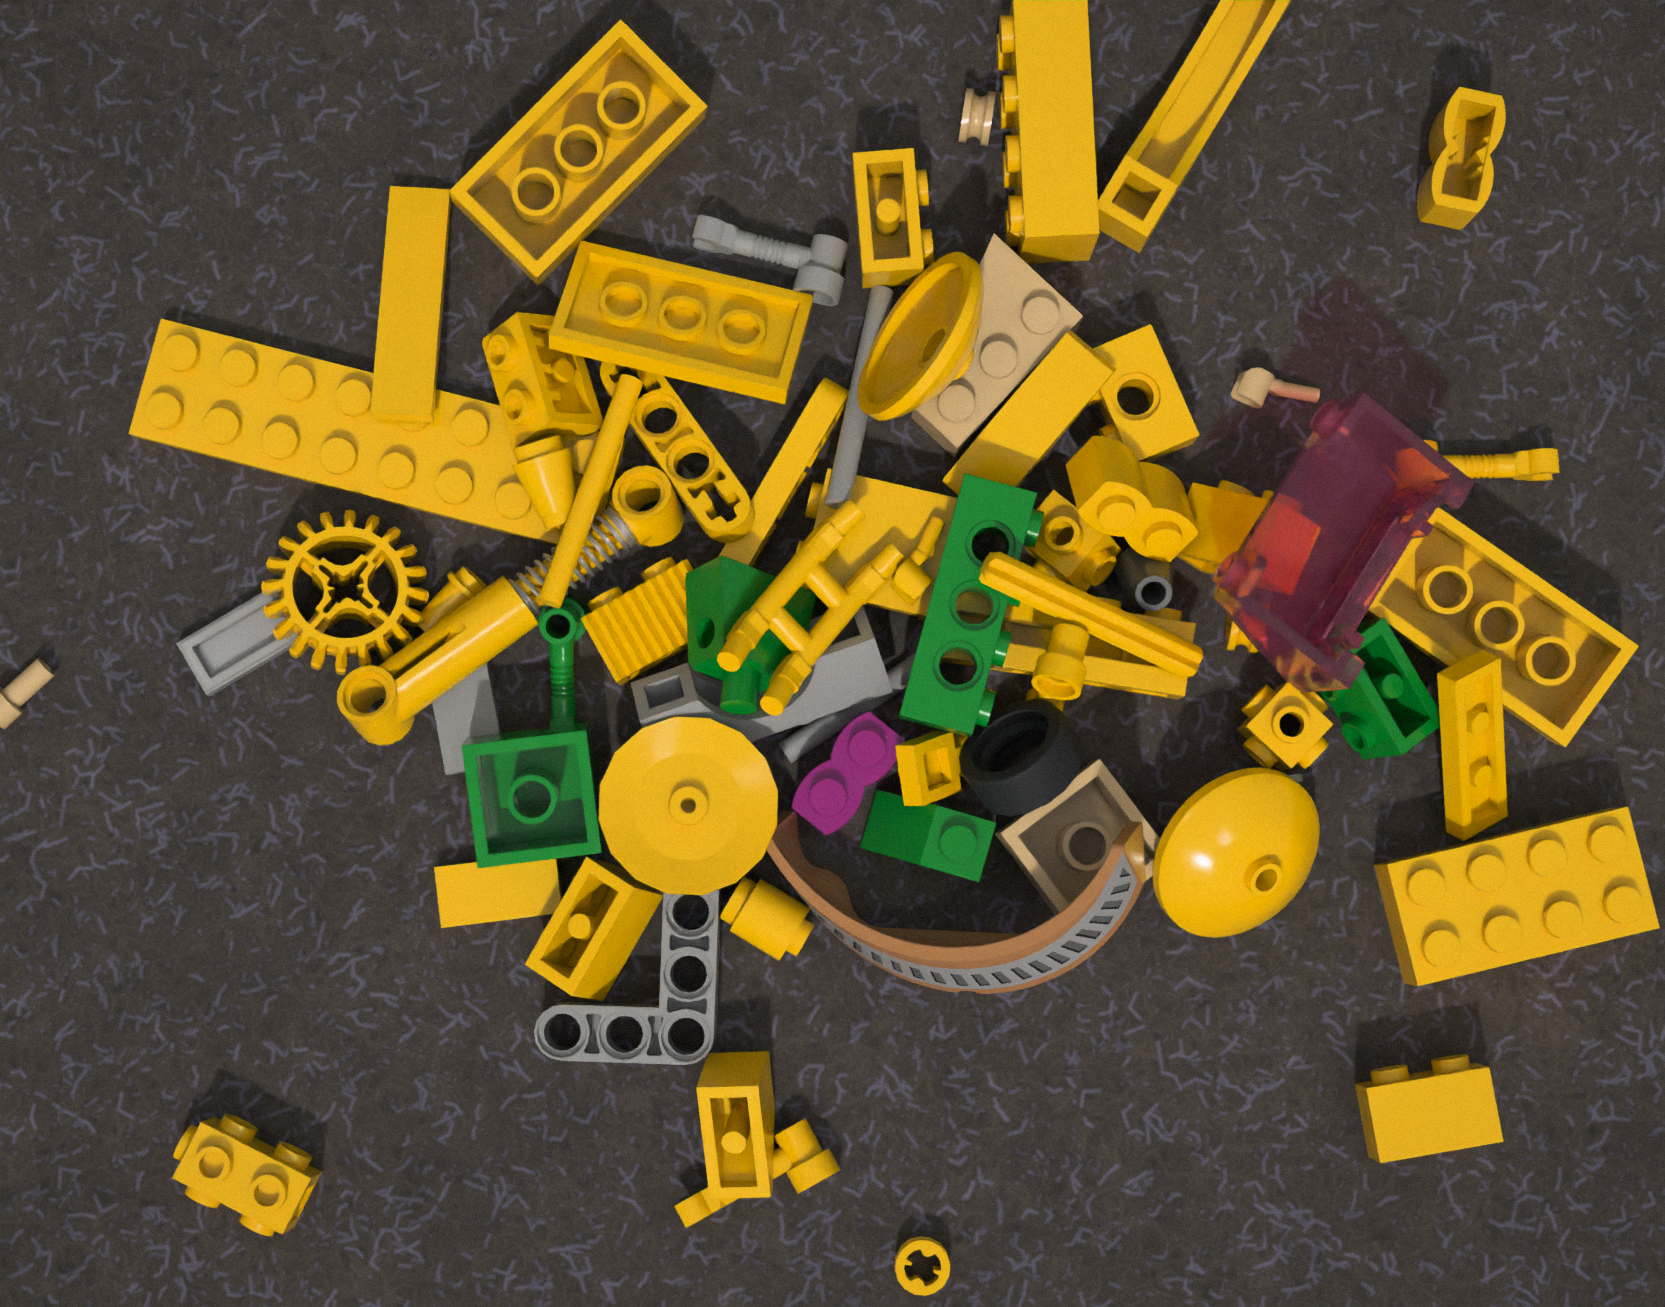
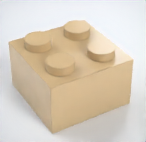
[995,759,1160,915]

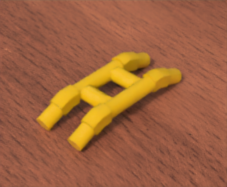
[717,499,906,716]

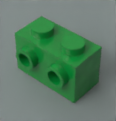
[1302,617,1440,760]

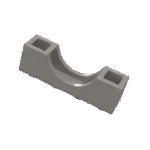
[631,605,893,743]

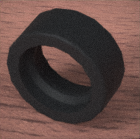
[959,699,1084,816]

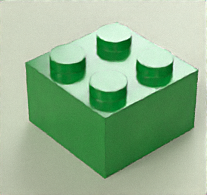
[462,722,604,868]

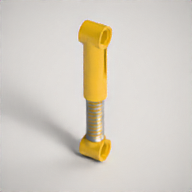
[337,465,684,746]

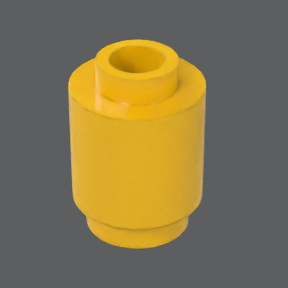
[719,876,815,961]

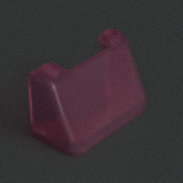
[1212,391,1475,692]

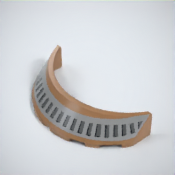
[766,811,1146,994]

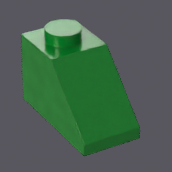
[860,790,996,882]

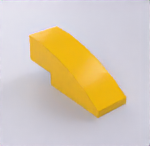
[942,330,1117,495]

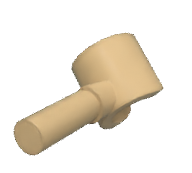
[1231,367,1320,408]

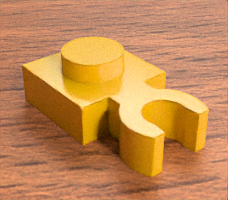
[895,731,968,806]

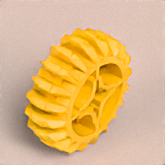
[261,510,429,675]

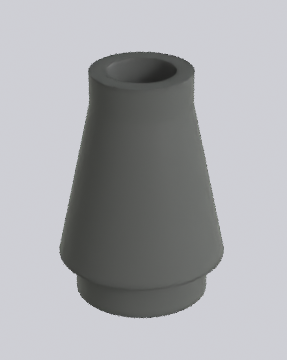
[1114,547,1174,611]

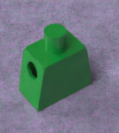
[685,555,816,715]

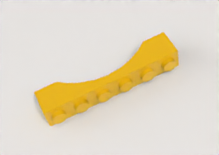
[1098,0,1292,254]

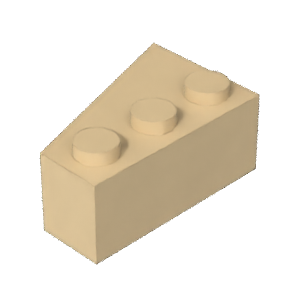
[911,233,1083,458]

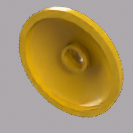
[857,252,984,421]
[1153,768,1320,938]

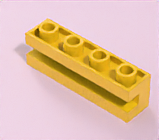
[941,592,1196,700]

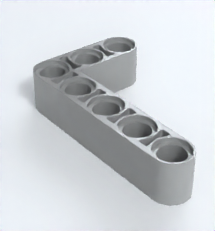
[534,888,722,1065]

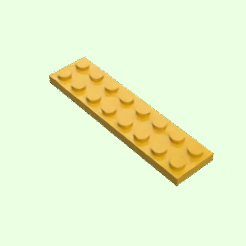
[128,319,626,546]

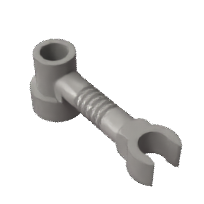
[692,215,848,306]

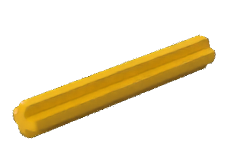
[979,552,1203,677]

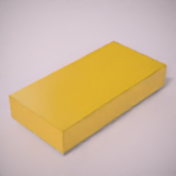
[434,858,563,928]

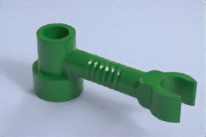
[538,595,588,727]

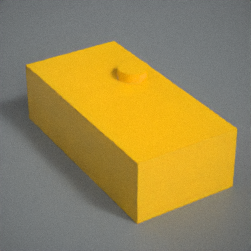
[449,19,708,286]
[1354,503,1639,747]

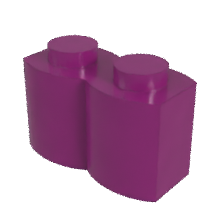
[792,711,903,836]

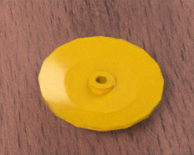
[598,717,778,895]

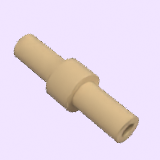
[0,658,55,729]

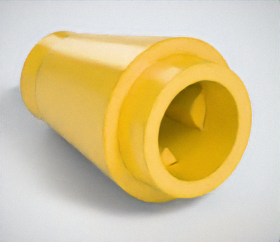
[512,435,576,529]

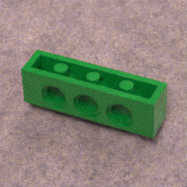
[898,474,1044,737]

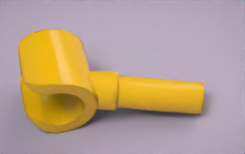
[891,516,945,605]

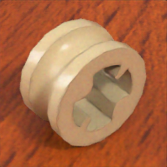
[958,87,996,146]

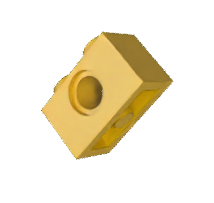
[1087,324,1199,463]

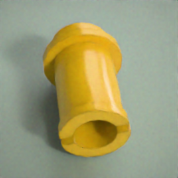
[417,566,487,632]

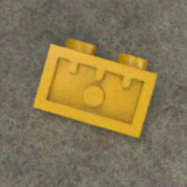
[482,312,603,447]

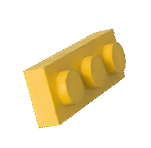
[1437,650,1508,841]

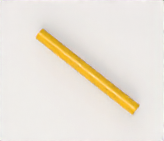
[537,374,643,608]

